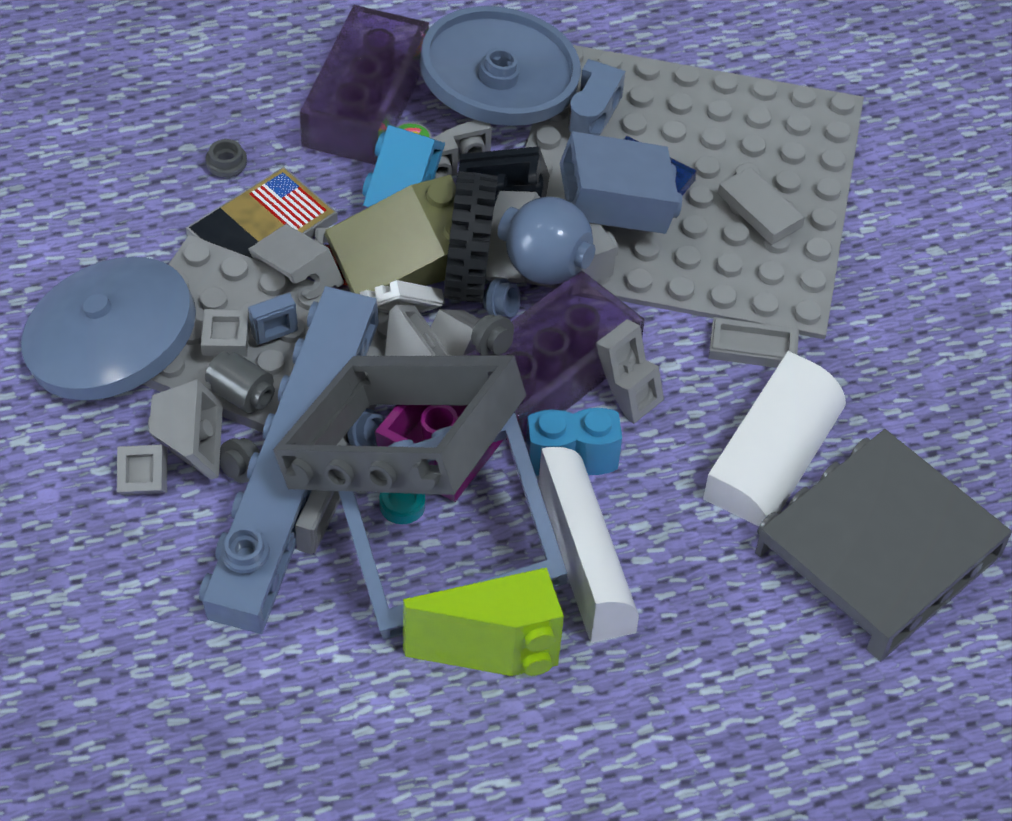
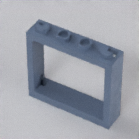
[338,413,567,640]

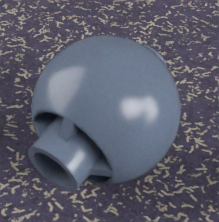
[497,197,596,285]

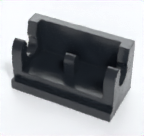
[456,146,550,207]

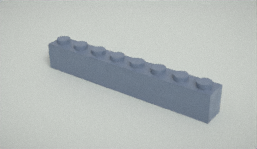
[199,286,379,634]

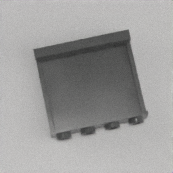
[755,429,1012,662]

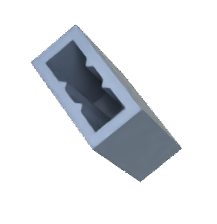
[560,131,682,234]

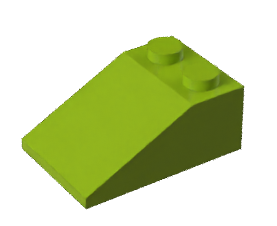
[403,567,564,676]

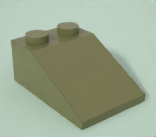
[325,175,456,294]

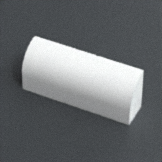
[703,351,846,526]
[538,447,639,643]

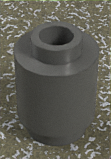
[205,352,275,413]

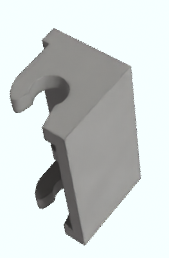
[249,224,344,299]

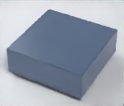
[248,292,298,345]

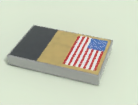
[186,166,338,263]

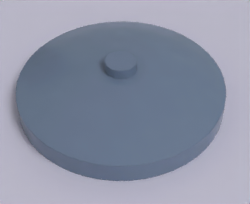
[420,6,581,126]
[21,257,196,400]

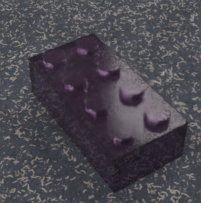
[300,5,429,165]
[466,270,645,442]

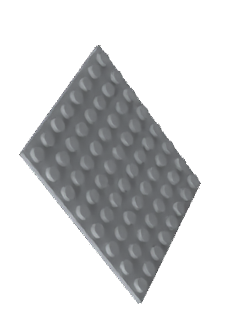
[524,45,864,339]

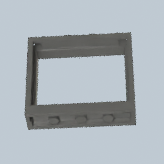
[273,355,526,495]

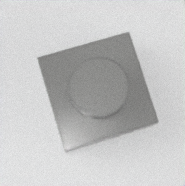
[201,309,250,356]
[117,444,168,495]

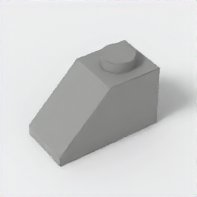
[148,379,223,480]

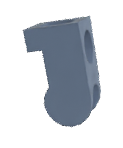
[568,59,625,135]

